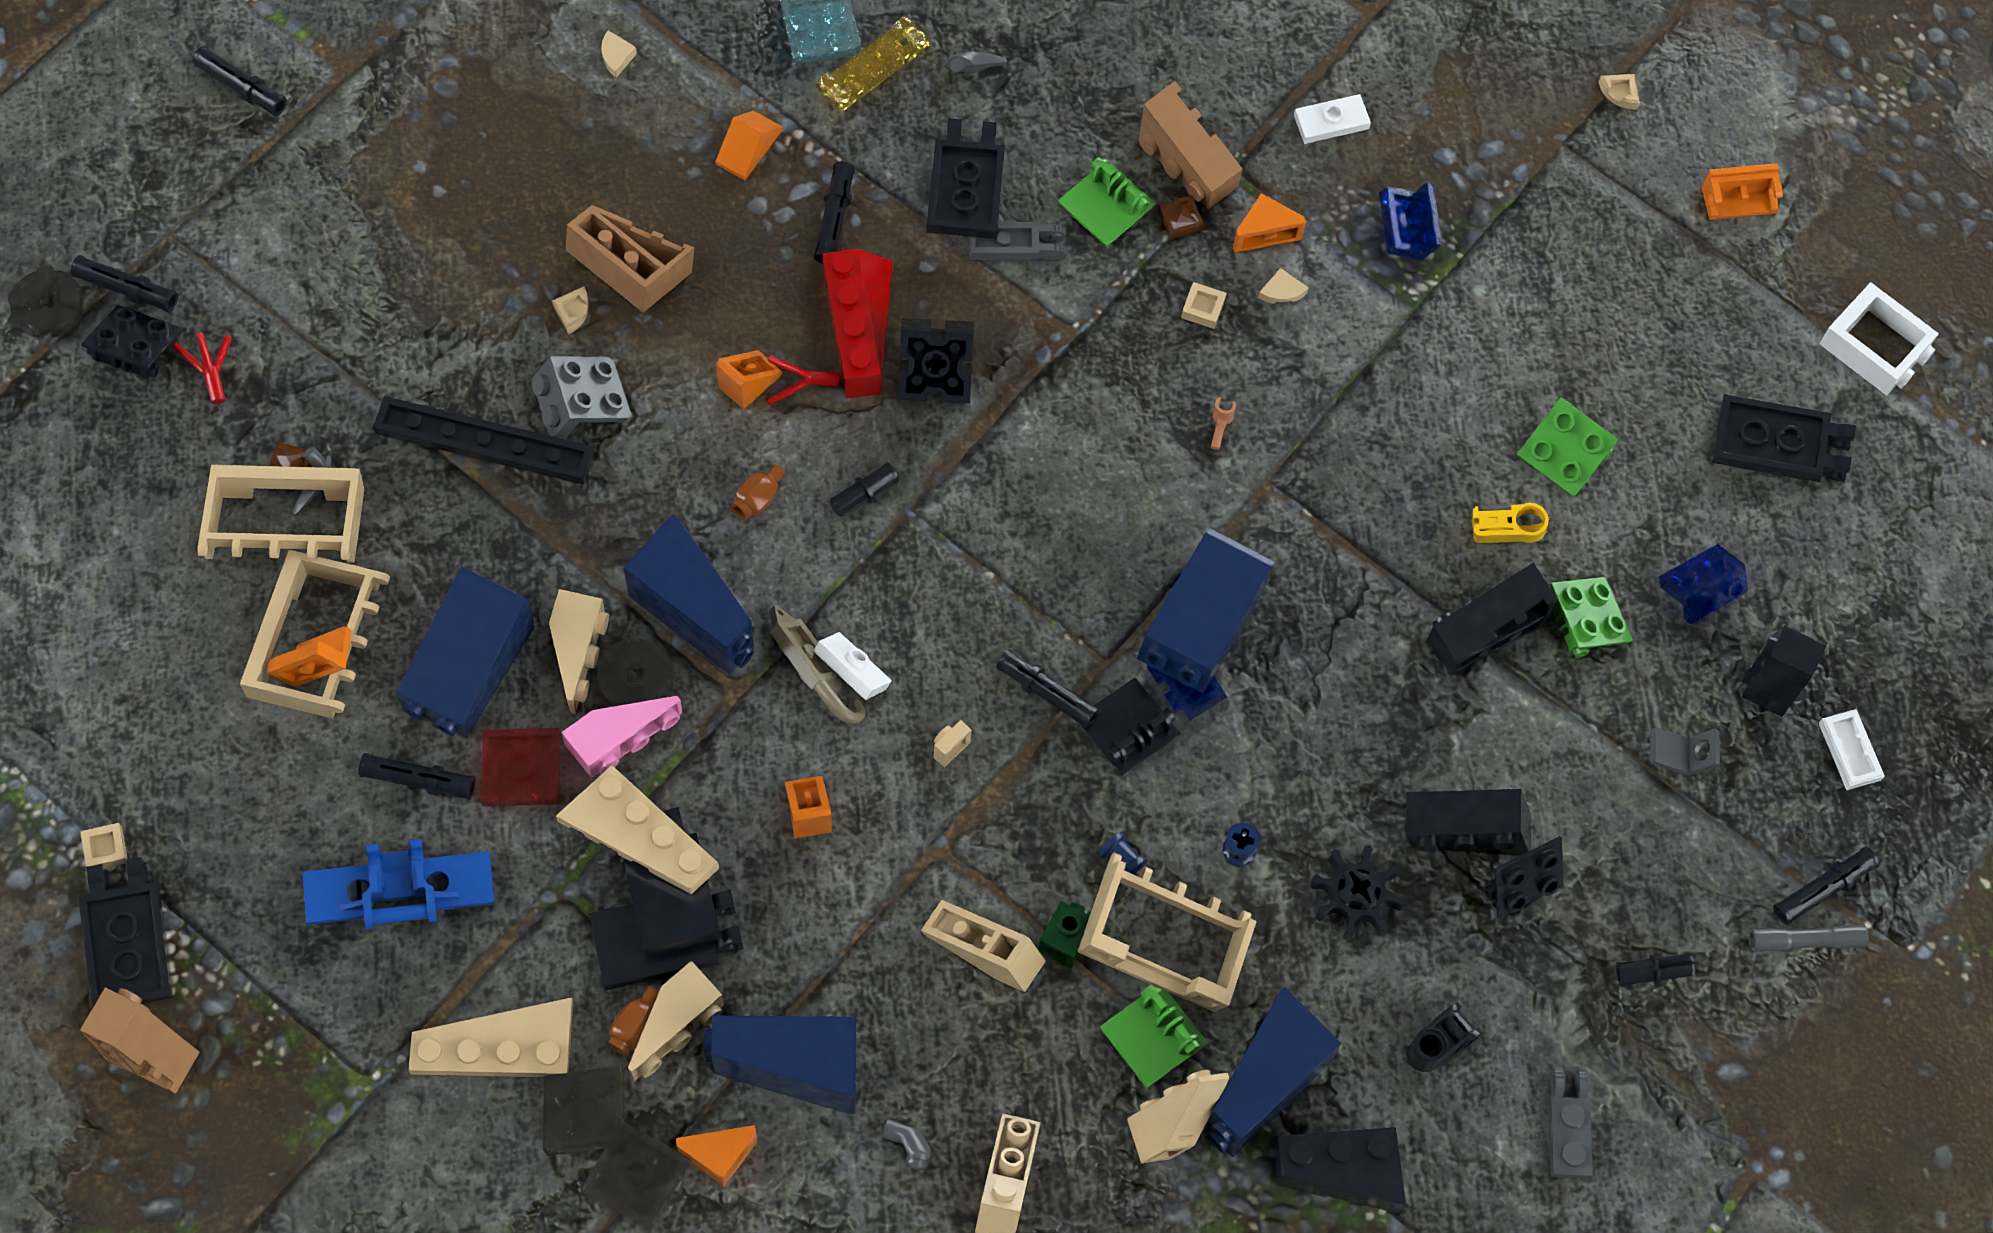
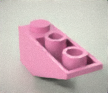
[561,696,682,779]

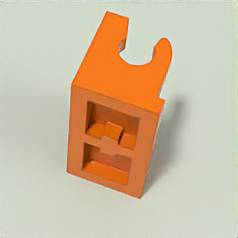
[1701,163,1783,220]

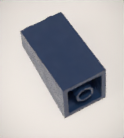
[623,514,754,675]
[1137,528,1275,693]
[396,567,535,738]
[1205,987,1341,1157]
[704,1015,856,1114]

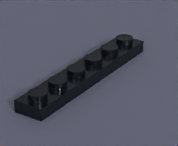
[373,396,595,485]

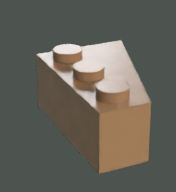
[1138,81,1242,210]
[566,205,694,313]
[80,988,200,1094]

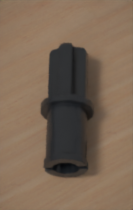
[829,462,899,517]
[1616,953,1695,987]

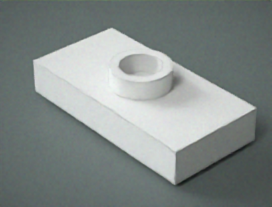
[1294,94,1371,144]
[813,632,892,700]
[1819,709,1885,790]

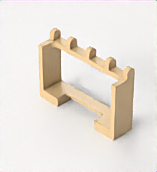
[198,465,364,563]
[240,550,390,719]
[1077,853,1257,1012]

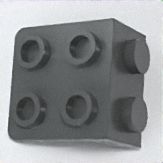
[531,356,631,440]

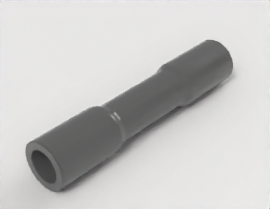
[1749,925,1869,952]

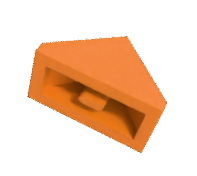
[716,110,783,181]
[1233,193,1306,253]
[716,350,783,410]
[785,776,832,839]
[676,1125,757,1187]

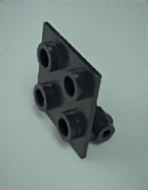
[81,305,183,379]
[1079,678,1181,776]
[1484,836,1564,918]

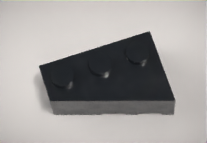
[1427,562,1558,675]
[1741,626,1827,717]
[1406,789,1531,856]
[1273,1127,1406,1216]

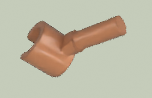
[1211,397,1236,450]

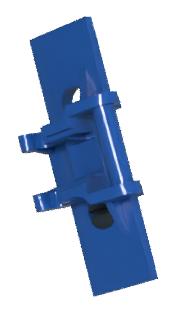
[302,839,495,930]

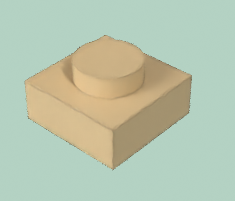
[1181,282,1227,329]
[934,720,972,768]
[80,823,127,868]

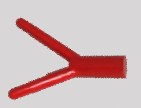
[173,332,232,404]
[767,356,840,405]

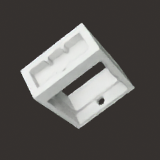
[1819,282,1939,396]

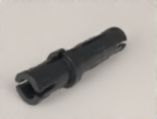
[192,46,288,117]
[813,161,855,264]
[71,255,178,313]
[996,649,1100,729]
[358,753,476,800]
[1773,846,1879,925]

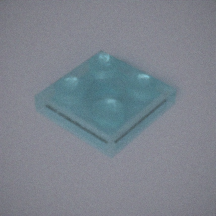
[780,0,861,65]

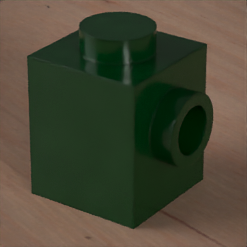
[1038,901,1091,968]

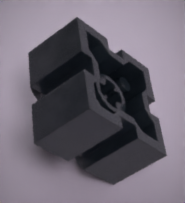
[898,318,974,403]

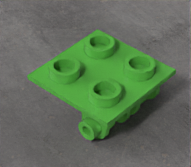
[1057,157,1156,247]
[1517,397,1619,497]
[1549,577,1633,658]
[1099,984,1208,1089]

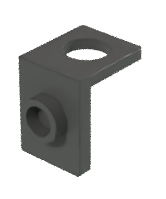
[1650,727,1720,776]

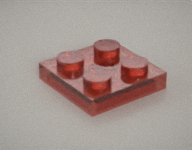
[481,728,560,806]

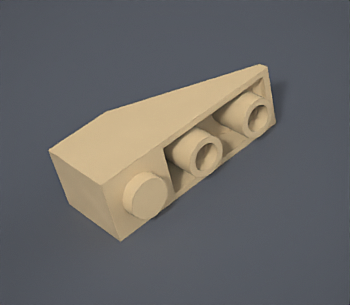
[549,589,609,714]
[628,961,724,1082]
[1127,1070,1229,1164]
[975,1113,1041,1233]

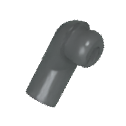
[882,1119,931,1170]

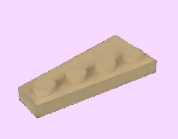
[556,765,719,895]
[409,997,573,1078]

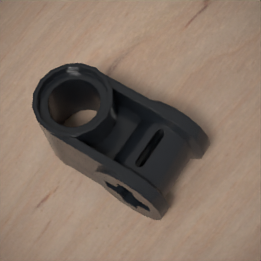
[1407,1002,1483,1072]

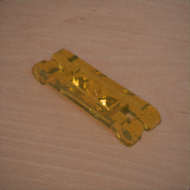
[816,16,931,112]

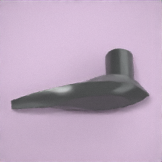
[942,51,1007,73]
[292,446,332,515]

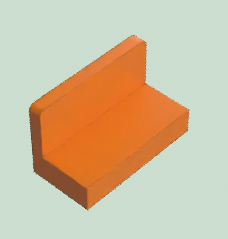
[267,626,352,687]

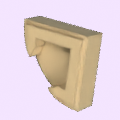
[601,30,637,78]
[1598,74,1640,110]
[1258,268,1308,304]
[552,286,589,335]

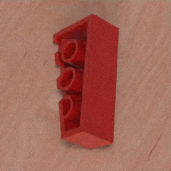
[822,249,893,399]

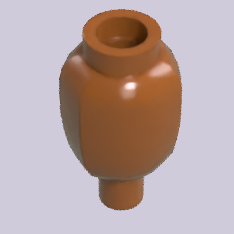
[731,465,785,521]
[607,986,659,1056]

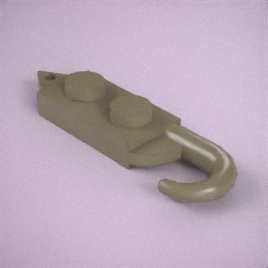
[769,605,866,724]

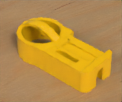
[1472,503,1549,543]

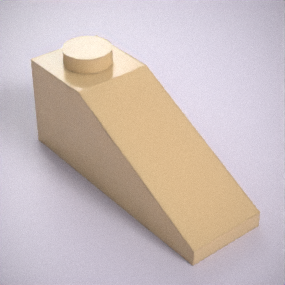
[921,900,1046,992]

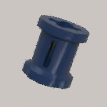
[1222,823,1260,867]
[1097,832,1148,875]

